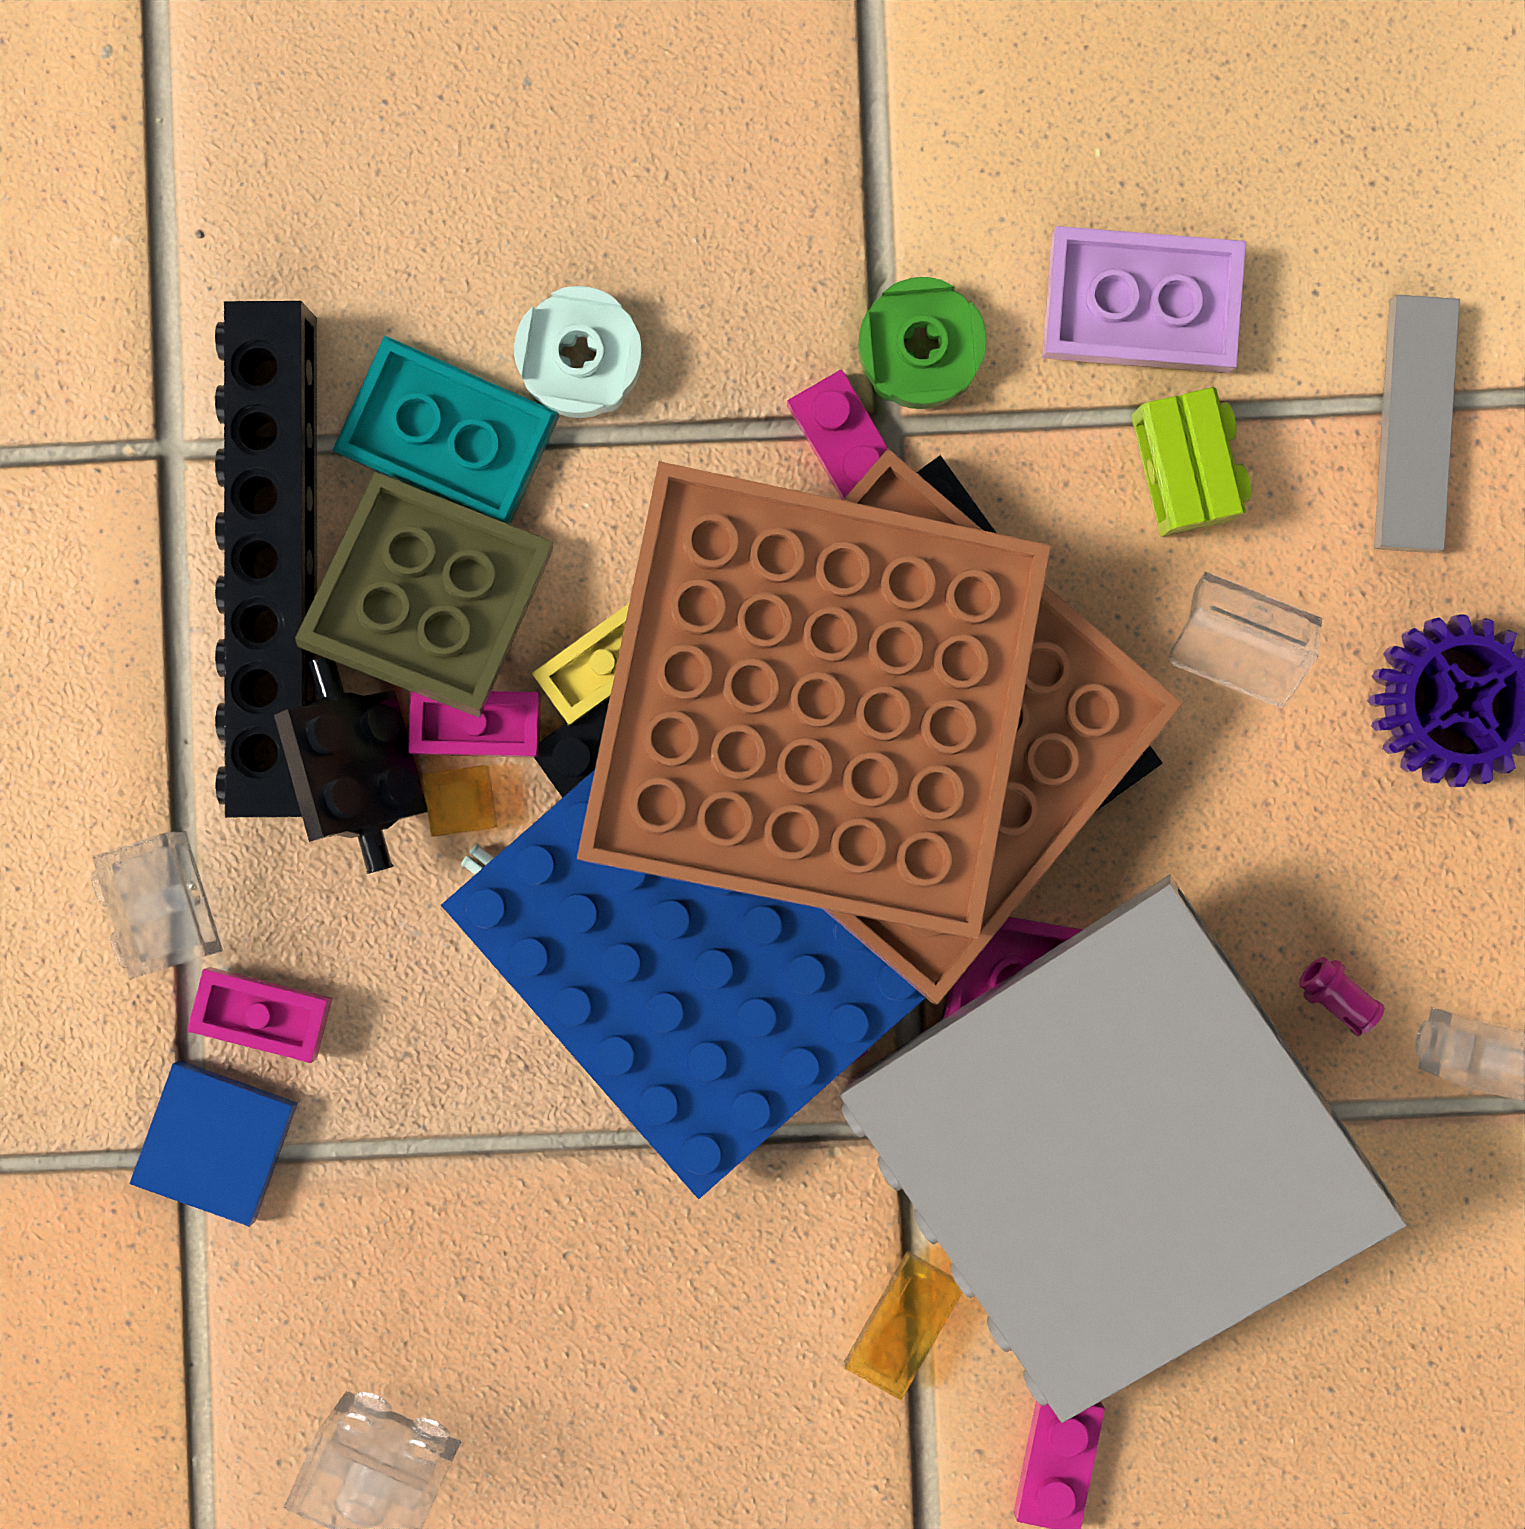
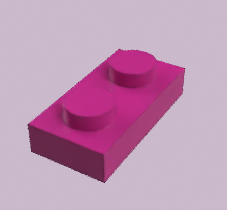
[787,369,888,500]
[409,691,542,758]
[187,967,333,1063]
[1014,1401,1105,1529]

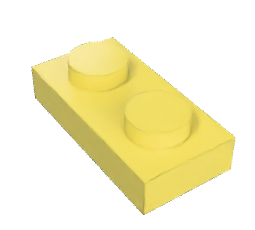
[532,603,629,725]

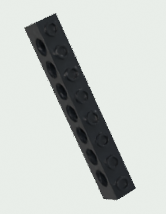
[215,301,318,818]

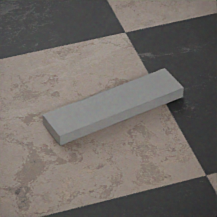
[1374,294,1460,553]

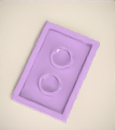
[1042,226,1246,373]

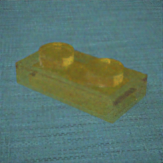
[844,1251,963,1400]

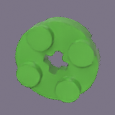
[858,277,986,409]

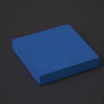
[129,1060,298,1227]

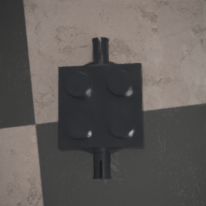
[274,657,428,874]

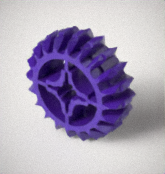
[1367,614,1525,787]

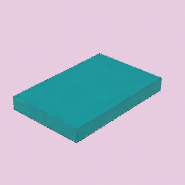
[333,335,560,525]

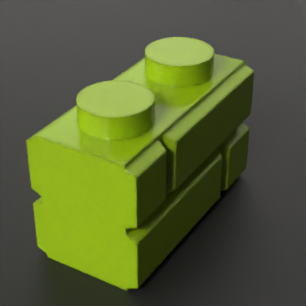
[1131,387,1251,537]

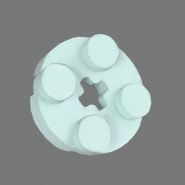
[514,286,643,418]

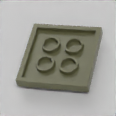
[295,471,553,718]

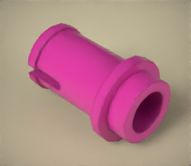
[1299,957,1385,1036]

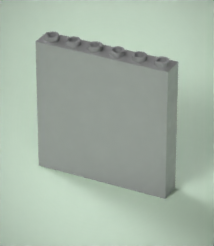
[840,874,1407,1423]

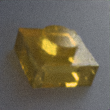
[422,765,498,837]

